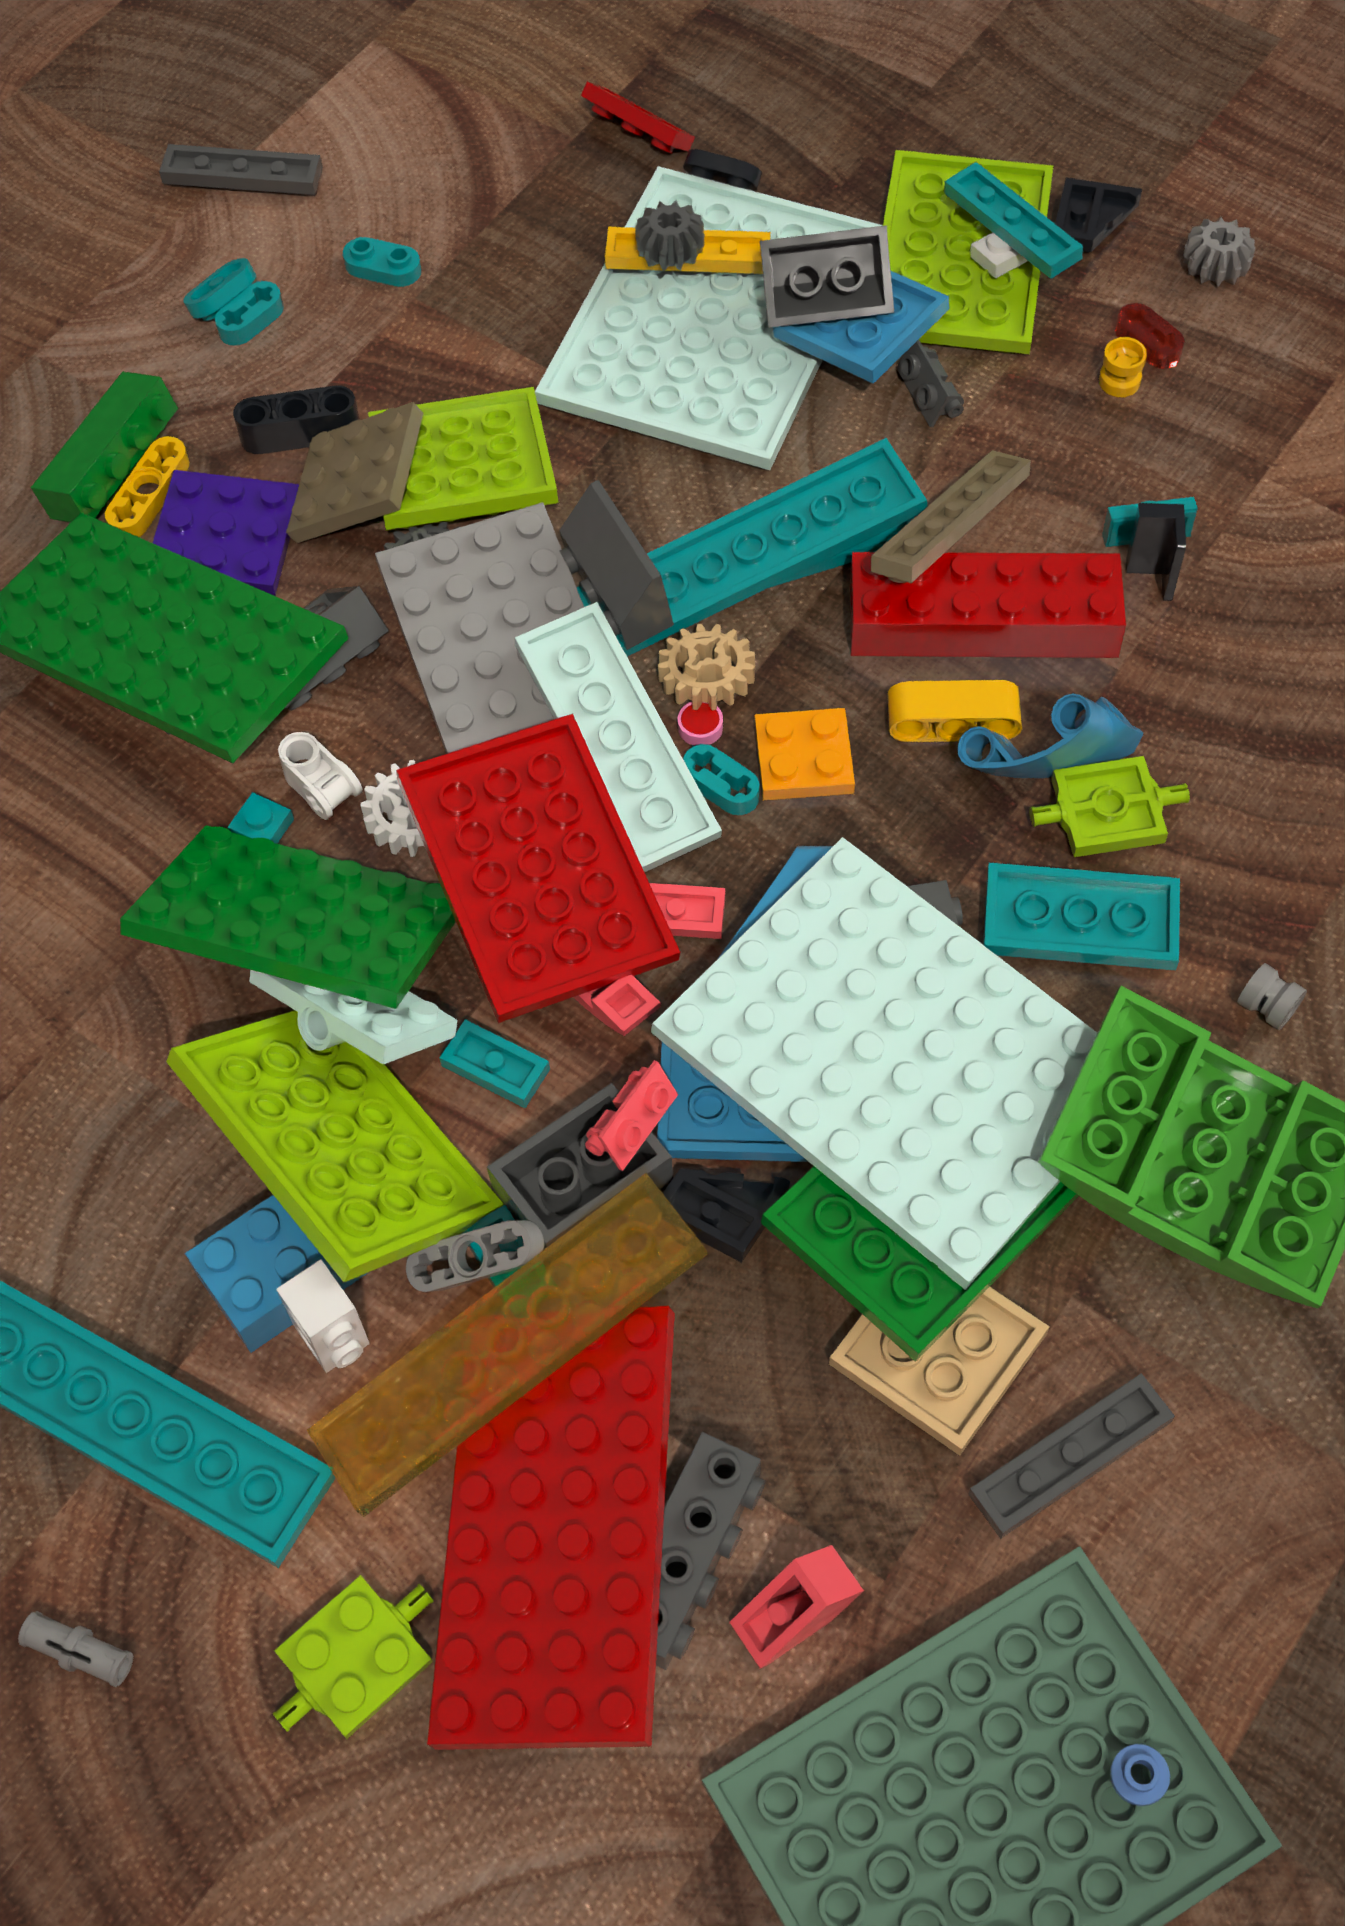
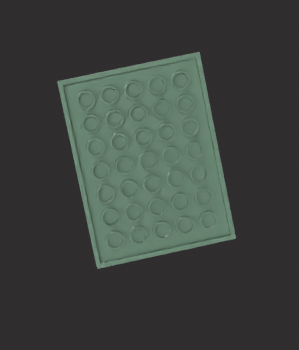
[702,1546,1282,1926]

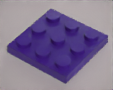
[153,470,299,596]

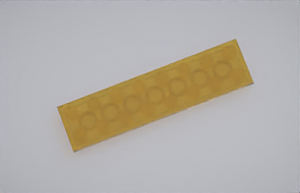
[307,1173,709,1517]

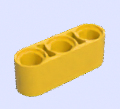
[887,680,1022,742]

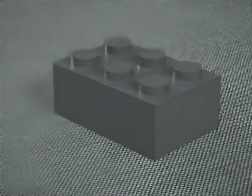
[487,1083,673,1266]

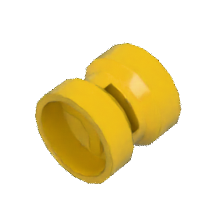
[1099,337,1147,397]

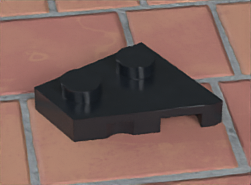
[653,1169,791,1263]

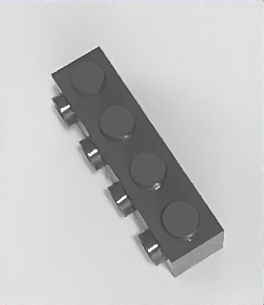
[656,1432,766,1670]

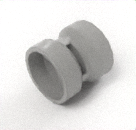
[1237,963,1307,1031]

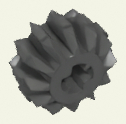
[635,200,705,272]

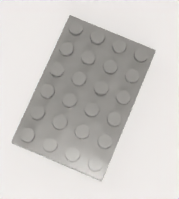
[375,502,584,754]

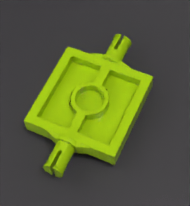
[1029,756,1190,857]
[272,1575,434,1739]

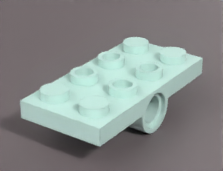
[249,970,458,1064]

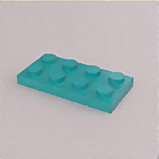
[983,863,1180,970]

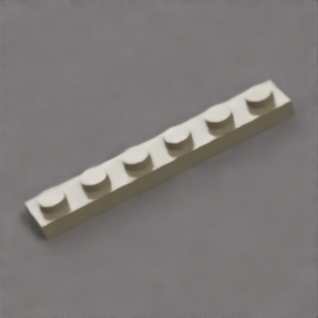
[871,450,1031,583]

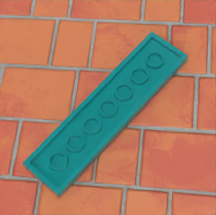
[577,438,928,656]
[0,1281,337,1568]

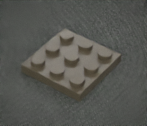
[286,402,423,543]

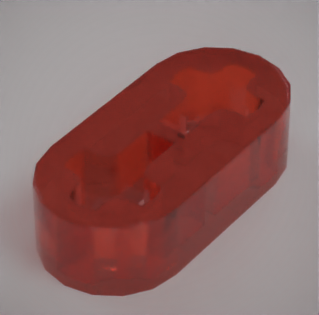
[1115,303,1185,369]

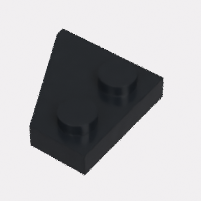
[1055,177,1142,252]

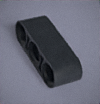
[233,386,360,454]

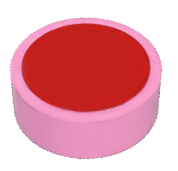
[678,702,723,746]

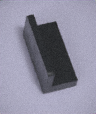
[1126,503,1186,601]

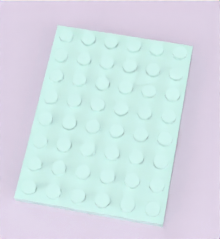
[535,166,882,470]
[651,837,1097,1290]

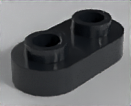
[683,149,762,191]

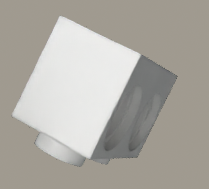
[276,1259,370,1373]

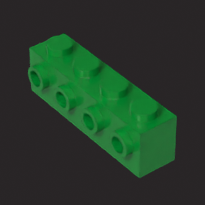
[30,371,178,522]

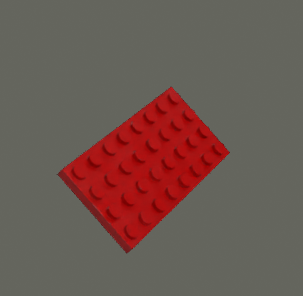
[427,1306,675,1750]

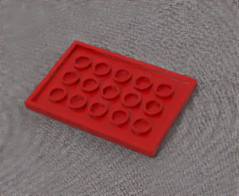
[396,714,681,1023]

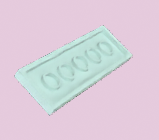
[515,602,722,872]

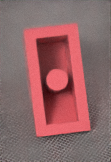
[729,1545,864,1669]

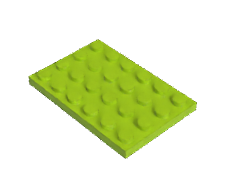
[883,150,1053,354]
[166,1010,505,1282]

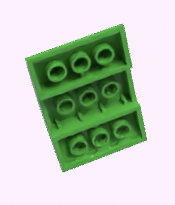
[1038,986,1345,1308]

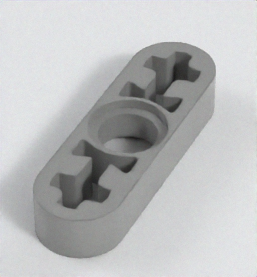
[406,1220,544,1292]

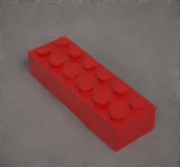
[850,552,1126,658]

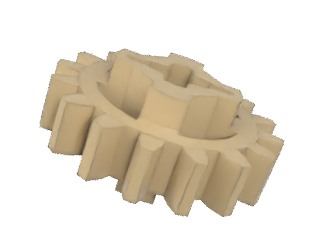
[658,624,755,710]

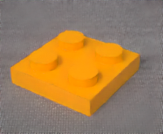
[755,708,855,801]

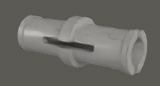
[18,1611,133,1687]

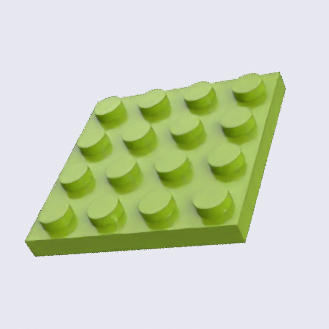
[368,387,558,530]

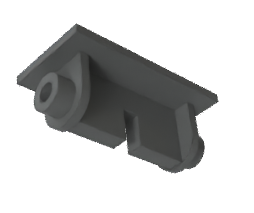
[896,340,964,427]

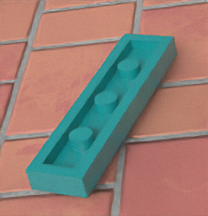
[945,162,1083,279]

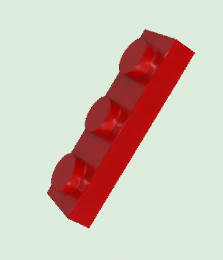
[581,81,695,153]

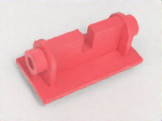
[585,1060,678,1171]

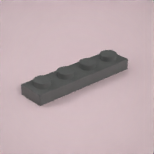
[159,144,323,195]
[968,1373,1175,1539]

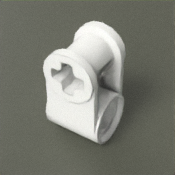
[278,732,363,820]

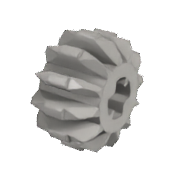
[1183,216,1255,287]

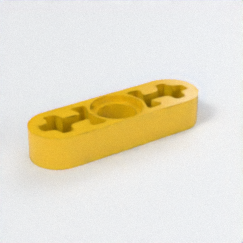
[105,436,190,538]

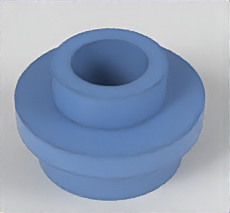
[1110,1744,1170,1806]

